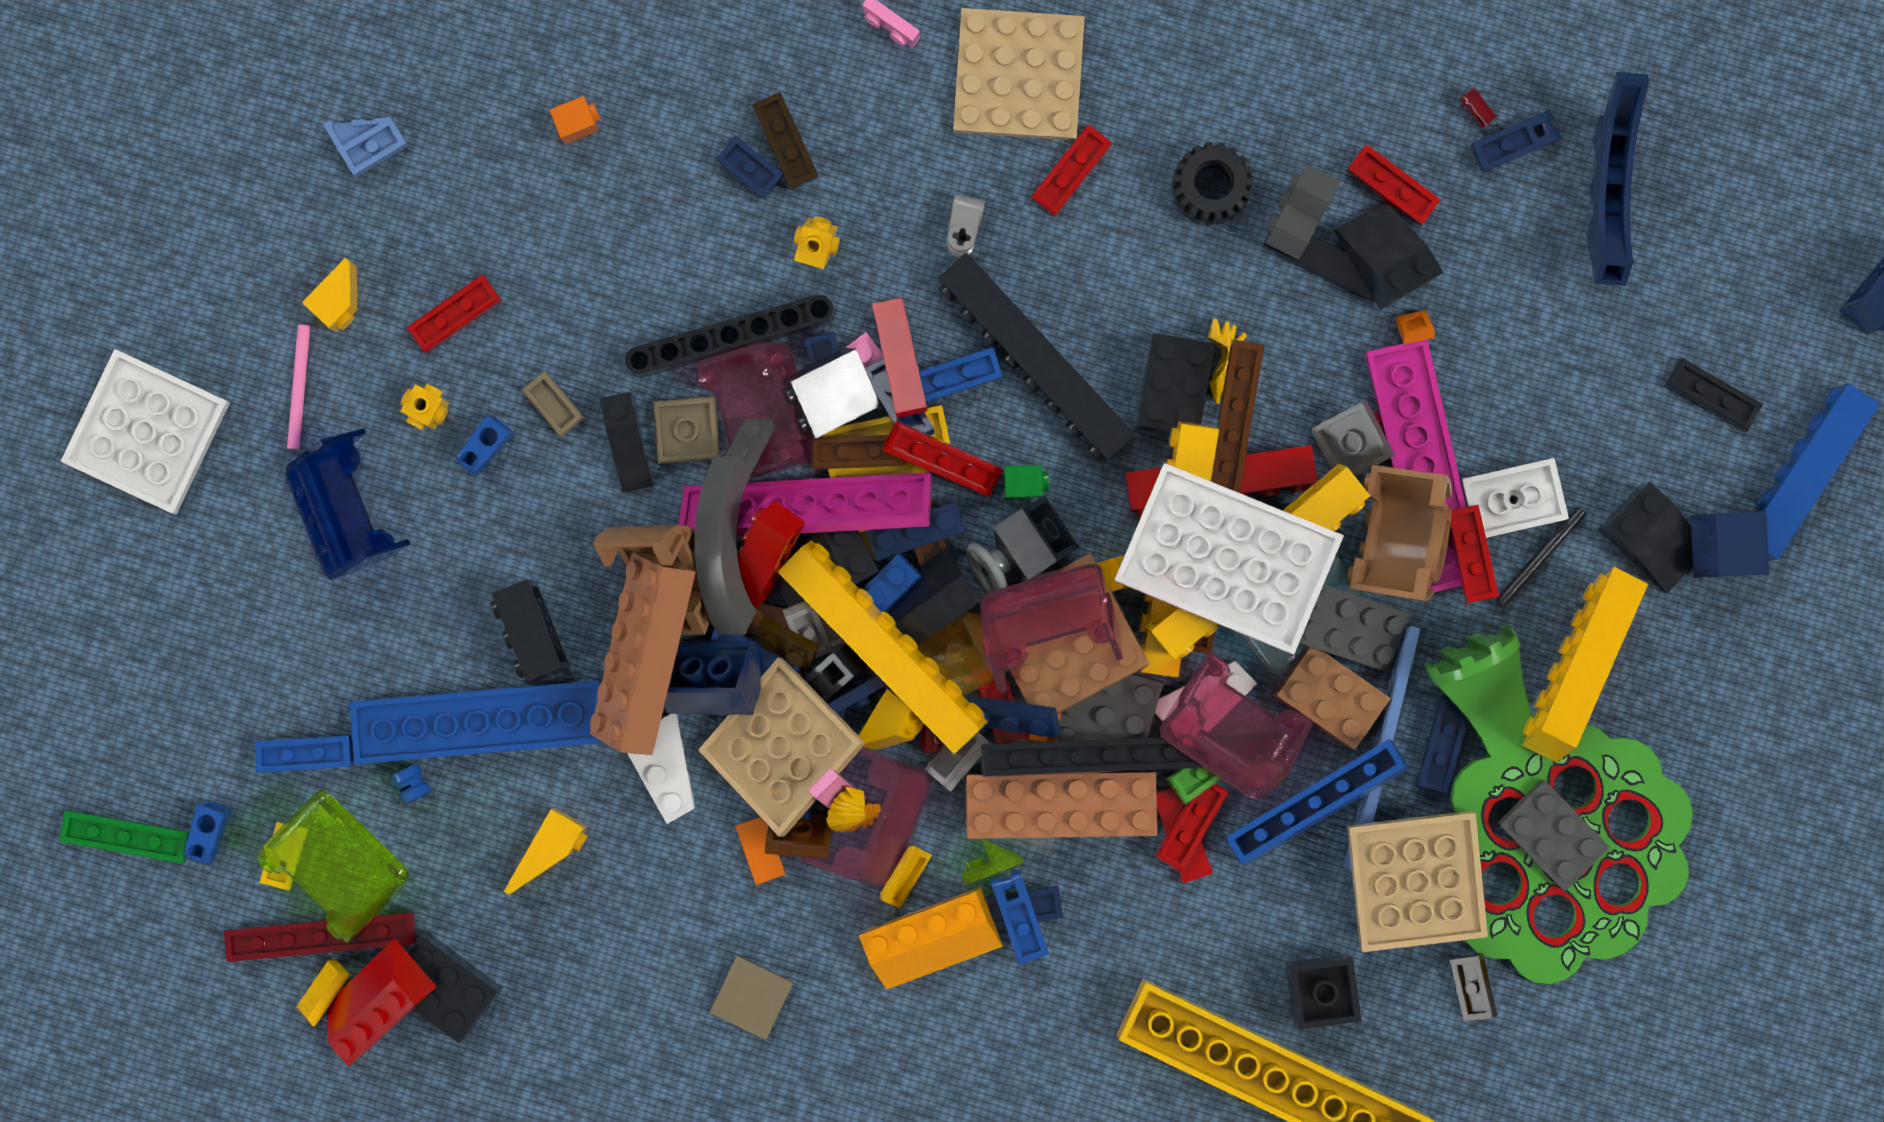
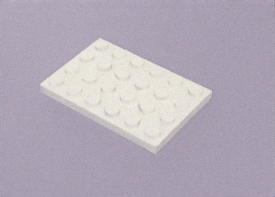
[1115,463,1344,655]

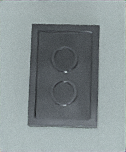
[1497,779,1610,891]

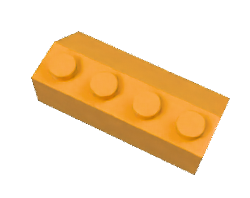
[859,887,1003,989]

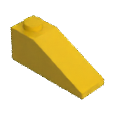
[504,808,588,895]

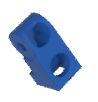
[456,415,516,477]
[185,800,233,865]

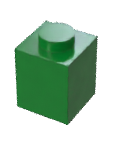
[1004,465,1049,499]

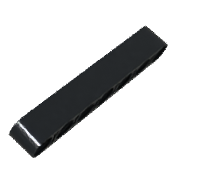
[625,295,834,378]

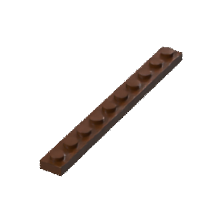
[1192,339,1265,654]

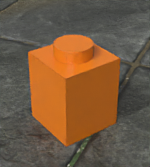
[549,96,601,145]

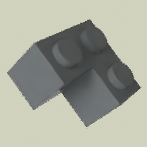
[1266,164,1340,260]

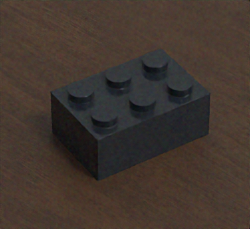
[1135,333,1215,435]
[490,579,571,682]
[408,932,503,1043]

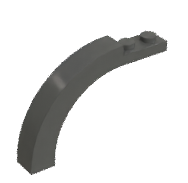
[694,419,776,635]

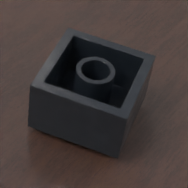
[1285,954,1362,1029]

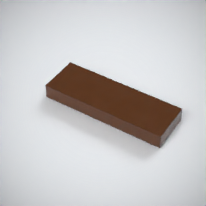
[811,435,906,470]

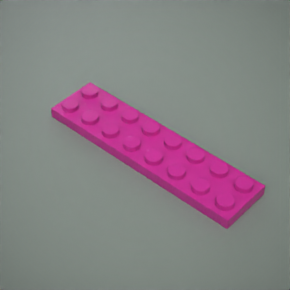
[1364,340,1466,592]
[678,472,932,537]

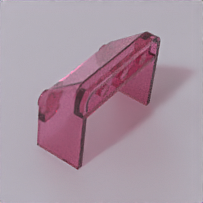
[981,564,1123,693]
[800,747,930,887]

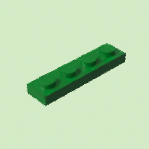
[59,810,190,863]

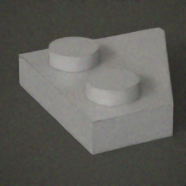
[783,601,846,658]

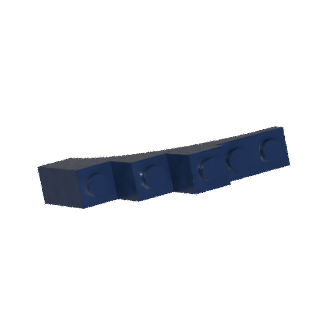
[1587,72,1649,286]

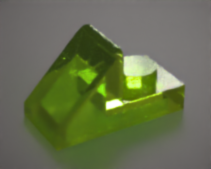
[960,839,1024,885]

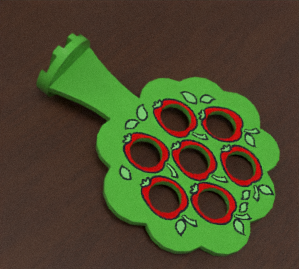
[1425,625,1693,984]

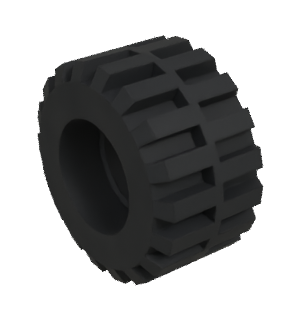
[1172,142,1253,226]

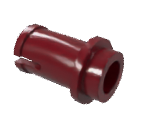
[1459,88,1498,129]
[918,724,943,753]

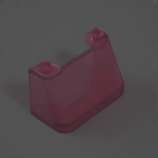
[696,342,812,479]
[1160,651,1313,799]

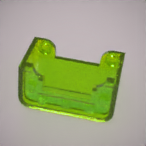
[256,789,409,943]

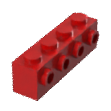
[737,500,805,610]

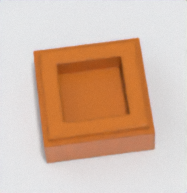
[1395,310,1435,345]

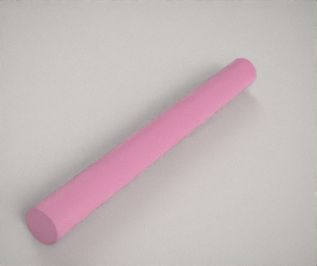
[287,325,310,450]

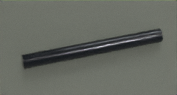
[1495,507,1587,607]

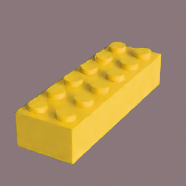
[1522,567,1648,762]

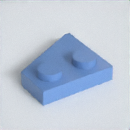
[323,117,409,177]

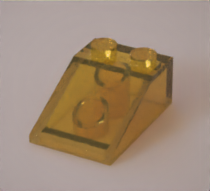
[917,613,1011,696]

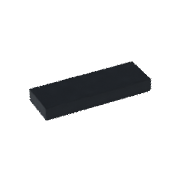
[1664,358,1763,432]

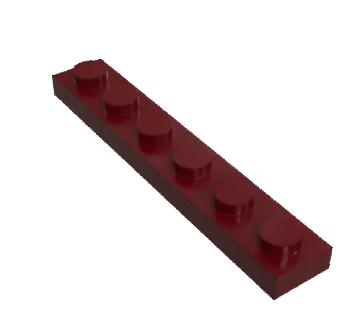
[224,912,417,962]

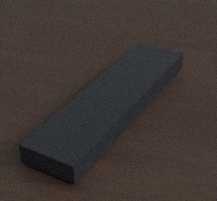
[1262,231,1374,303]

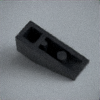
[599,392,653,493]
[804,643,867,702]

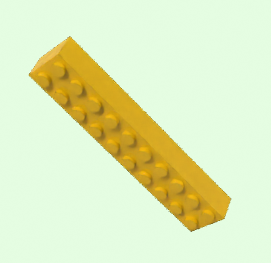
[1116,978,1434,1122]

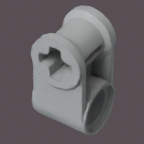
[947,194,985,258]

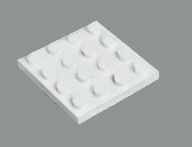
[61,349,230,514]

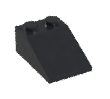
[1333,201,1444,310]
[1598,482,1693,593]
[775,530,879,607]

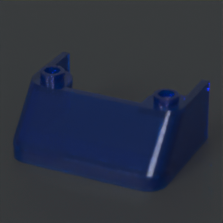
[286,428,410,580]

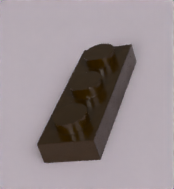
[752,92,819,190]

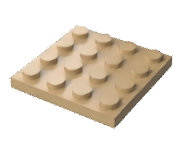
[953,8,1085,141]
[698,657,866,837]
[1347,811,1488,952]

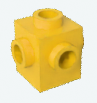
[793,217,840,269]
[400,383,449,430]

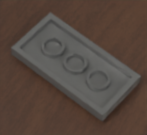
[1299,584,1410,672]

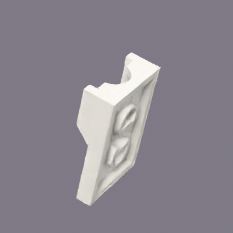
[1461,458,1569,538]

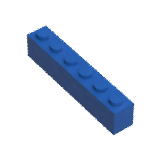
[1756,383,1880,561]
[1226,739,1410,865]

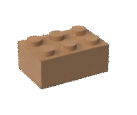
[1272,646,1391,750]

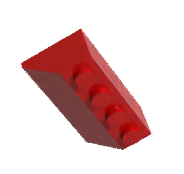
[327,939,437,1067]

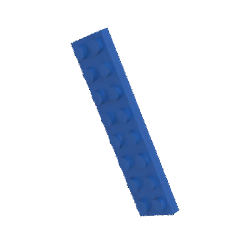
[350,680,604,765]

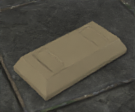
[521,370,585,437]

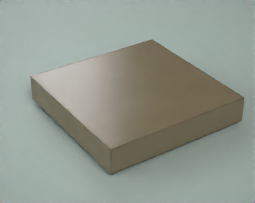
[653,396,720,464]
[710,955,794,1040]

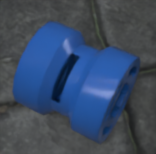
[390,763,432,805]

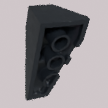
[887,549,982,646]

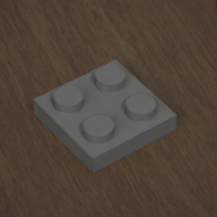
[1311,400,1395,476]

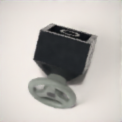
[966,495,1080,598]

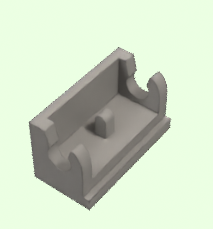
[925,732,991,792]

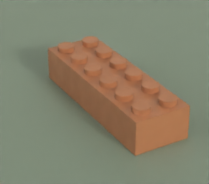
[590,552,696,755]
[965,771,1157,839]

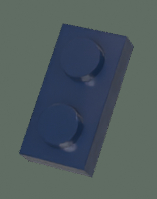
[716,135,784,200]

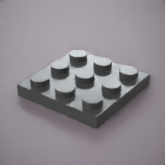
[1058,673,1163,772]

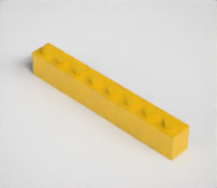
[1139,421,1219,678]
[1145,464,1370,660]
[778,541,988,754]

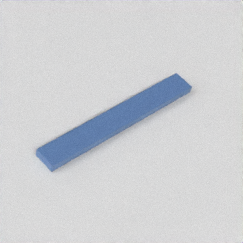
[1344,626,1421,871]

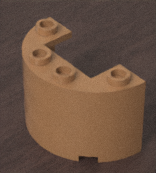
[1347,465,1452,601]
[593,525,710,635]

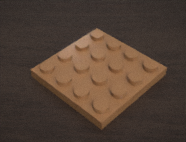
[981,553,1150,714]

